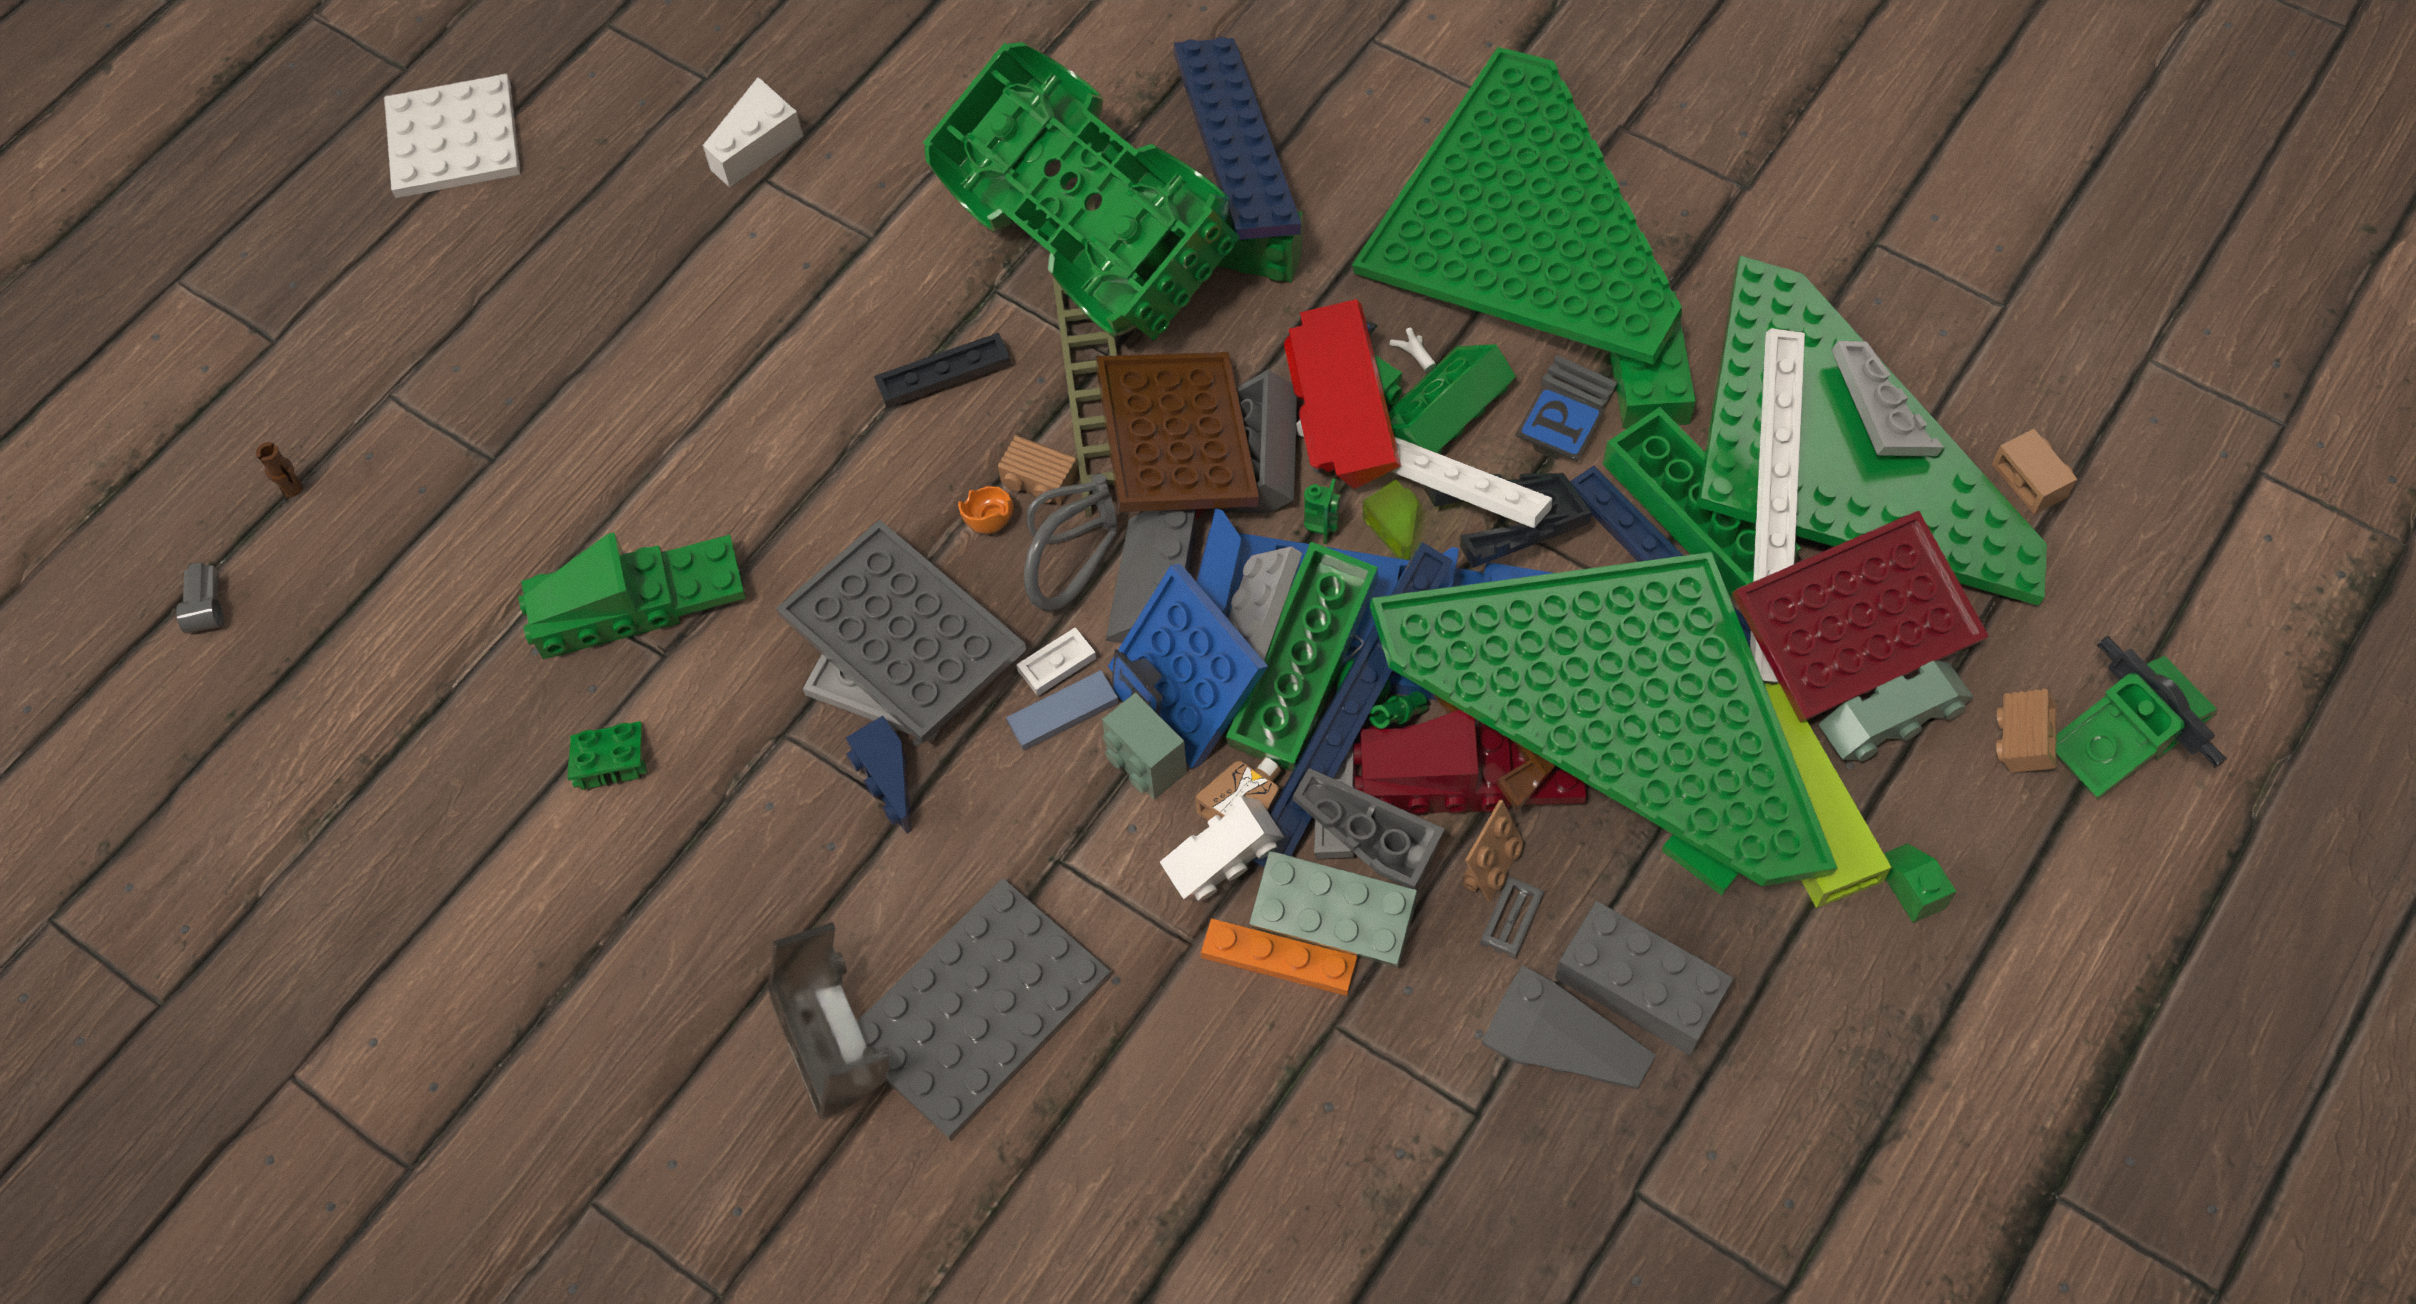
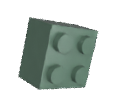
[1102,693,1187,800]

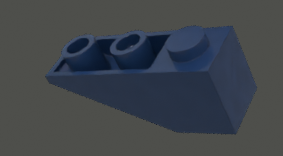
[846,715,911,834]

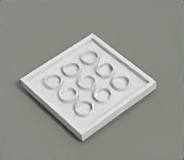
[385,74,520,198]

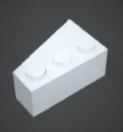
[703,78,803,187]
[1160,795,1284,902]

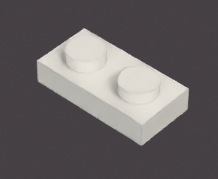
[1016,628,1096,696]

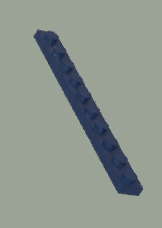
[1251,542,1453,869]

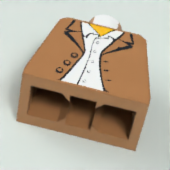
[1195,757,1281,821]

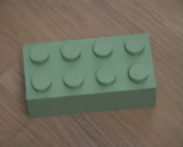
[1249,851,1418,968]

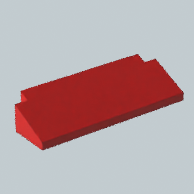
[1284,299,1401,489]

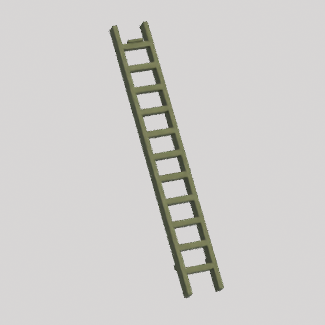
[1049,195,1117,517]

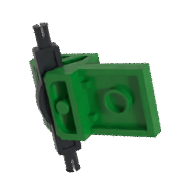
[2056,635,2227,801]

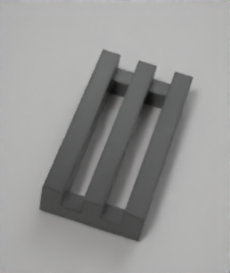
[1541,355,1617,413]
[1480,877,1544,960]

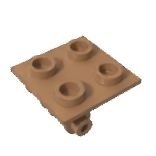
[1462,800,1524,902]

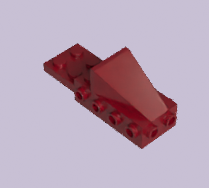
[1353,709,1586,814]

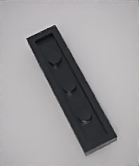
[874,332,1011,408]

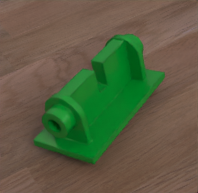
[1304,479,1341,545]

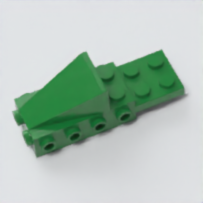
[518,532,746,660]

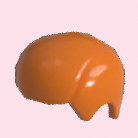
[958,486,1014,534]

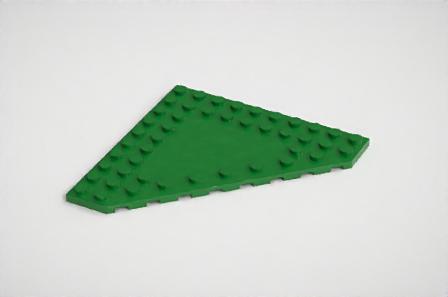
[1352,47,1682,365]
[1696,256,2047,606]
[1370,552,1837,886]

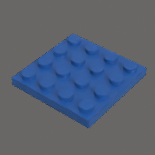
[1108,564,1268,769]

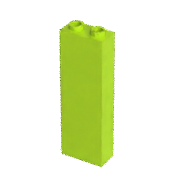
[1764,683,1892,908]

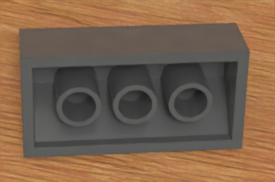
[1217,370,1297,513]
[1106,509,1197,643]

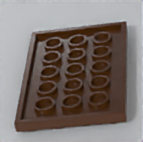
[1096,352,1259,512]

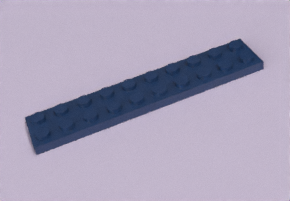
[1173,37,1302,240]

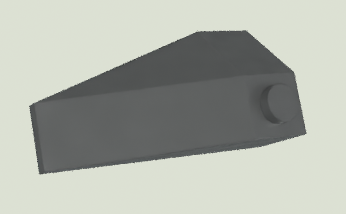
[1292,768,1445,890]
[1482,965,1656,1089]

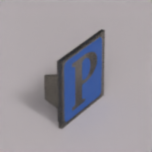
[1515,384,1605,462]
[1111,649,1163,716]

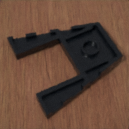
[1422,473,1591,567]

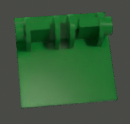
[567,721,647,790]

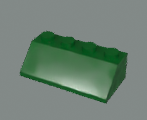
[1388,344,1516,454]

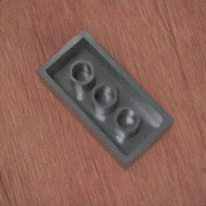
[1555,901,1734,1056]

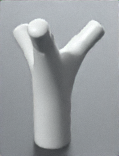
[1390,328,1436,372]

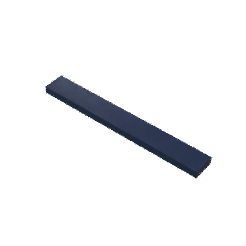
[1570,465,1751,647]

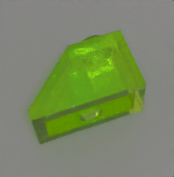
[1362,480,1418,560]

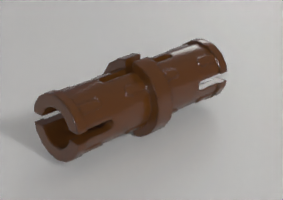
[256,442,303,497]

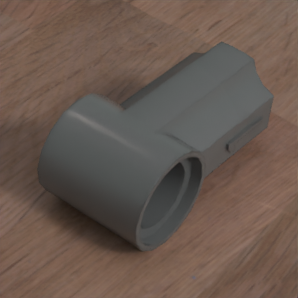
[176,563,224,633]

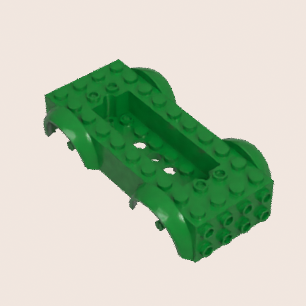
[923,42,1240,341]

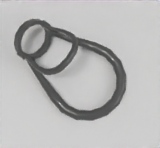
[1024,473,1117,612]

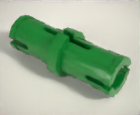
[1370,691,1427,729]

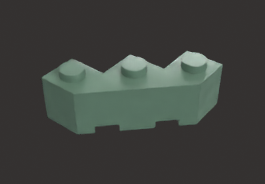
[1818,661,1974,761]

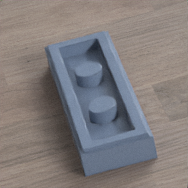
[1006,670,1118,751]

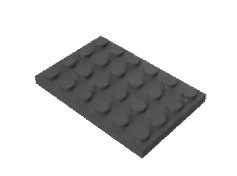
[776,519,1027,743]
[841,878,1112,1141]

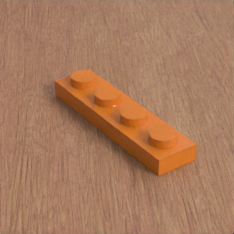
[1201,918,1357,996]

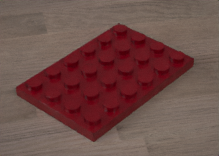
[1732,510,1989,723]

